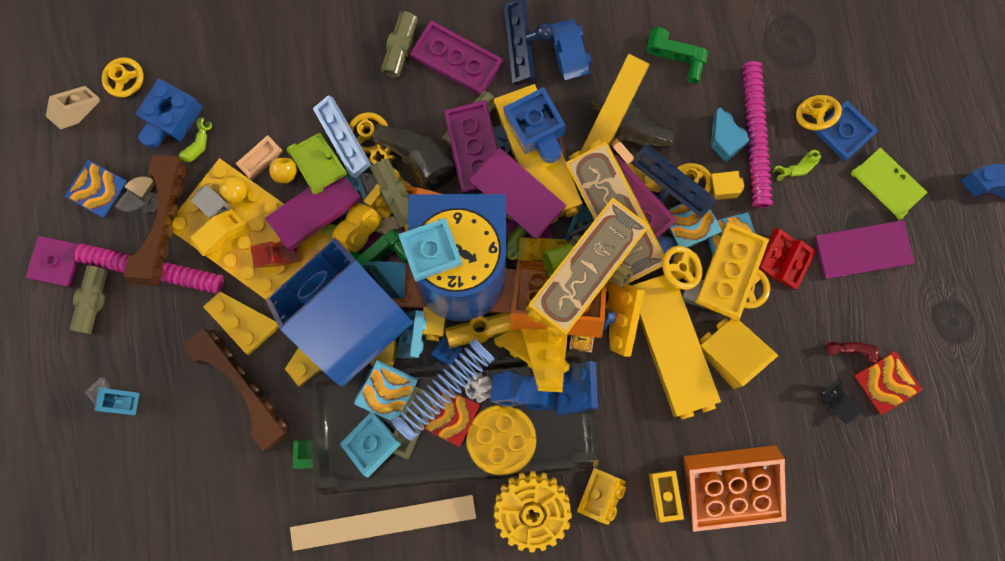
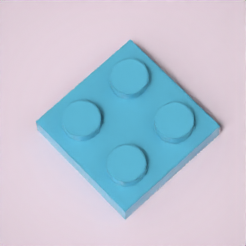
[398,218,463,282]
[396,310,426,359]
[340,412,401,477]

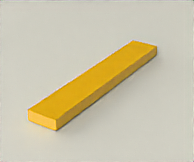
[571,54,650,176]

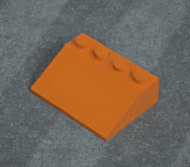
[510,260,606,338]
[684,445,786,532]

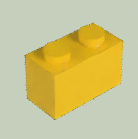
[649,470,684,523]

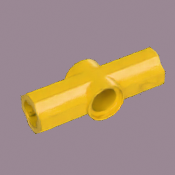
[445,311,511,348]

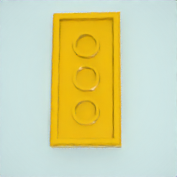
[695,222,769,321]

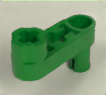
[646,27,708,84]
[350,229,408,274]

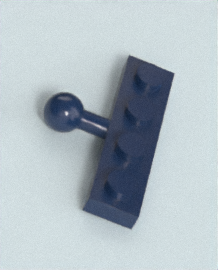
[504,0,553,85]
[631,144,717,218]

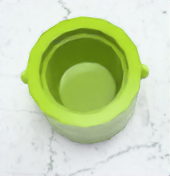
[542,244,573,278]

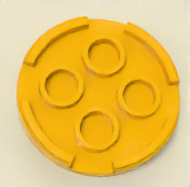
[466,405,536,475]

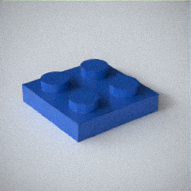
[814,101,879,162]
[556,361,598,416]

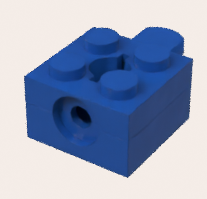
[135,78,203,149]
[503,87,565,163]

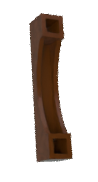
[124,155,186,287]
[182,328,290,451]

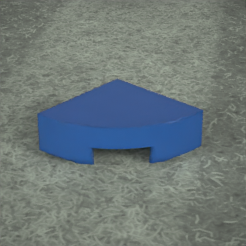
[603,308,617,330]

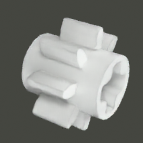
[465,372,492,403]

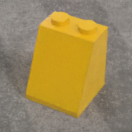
[699,317,778,389]

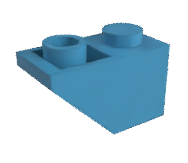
[711,107,750,163]

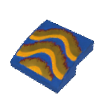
[65,160,127,218]

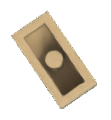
[46,86,100,129]

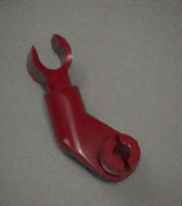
[827,342,880,362]

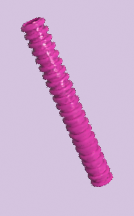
[742,61,773,208]
[74,243,224,294]

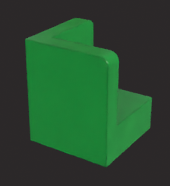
[293,440,322,469]

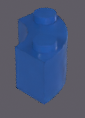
[551,19,592,80]
[960,164,1005,200]
[490,370,556,410]

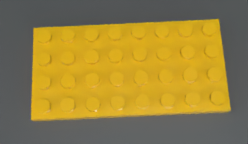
[172,158,351,299]

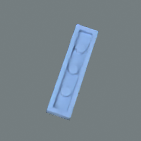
[313,95,371,178]

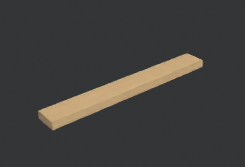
[290,495,477,551]

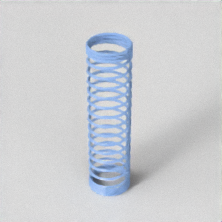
[391,339,495,441]

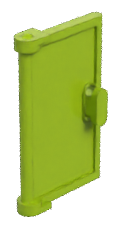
[287,133,347,194]
[850,147,928,221]

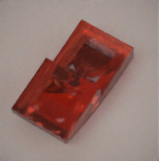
[251,241,303,268]

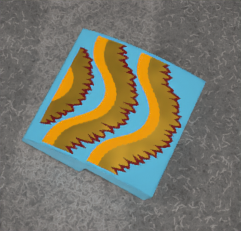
[668,203,722,248]
[354,360,418,421]

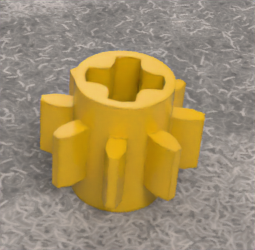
[368,145,396,167]

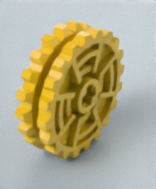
[494,471,572,552]

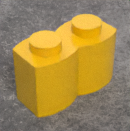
[332,203,382,252]

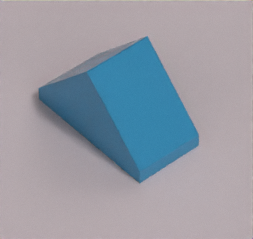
[364,261,406,299]
[94,388,140,415]

